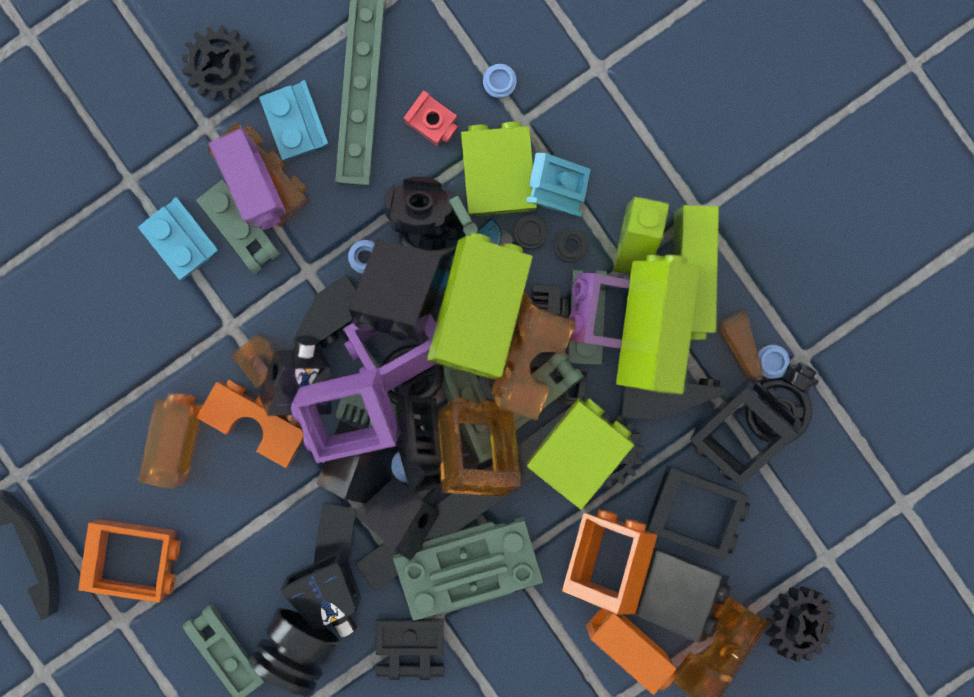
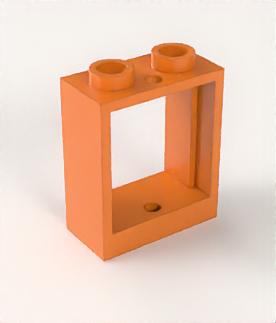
[562,509,657,614]
[78,519,180,603]
[586,608,677,695]

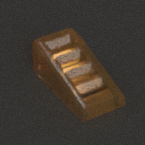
[717,309,763,381]

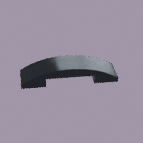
[0,489,60,620]

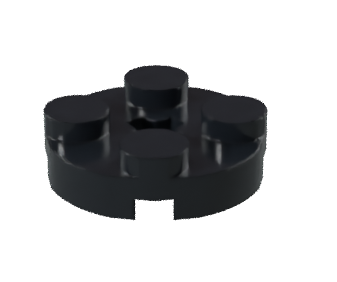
[385,177,453,236]

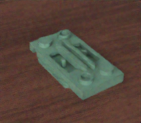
[393,516,543,621]

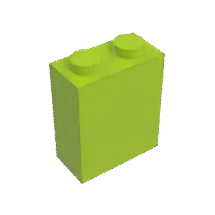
[461,121,537,217]
[527,397,634,510]

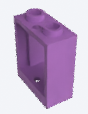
[209,128,287,230]
[567,273,630,349]
[343,314,437,392]
[291,369,400,463]

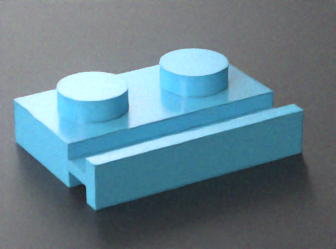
[259,80,329,162]
[526,153,591,217]
[138,197,220,281]

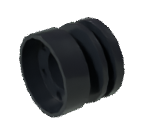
[249,608,340,696]

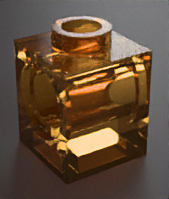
[231,334,276,388]

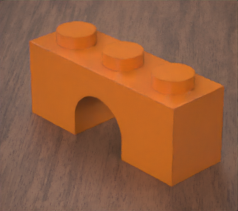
[196,379,304,468]

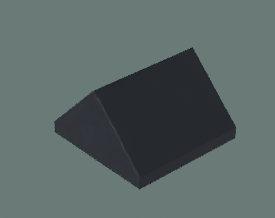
[316,421,400,504]

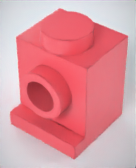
[404,90,458,147]

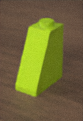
[613,197,669,275]

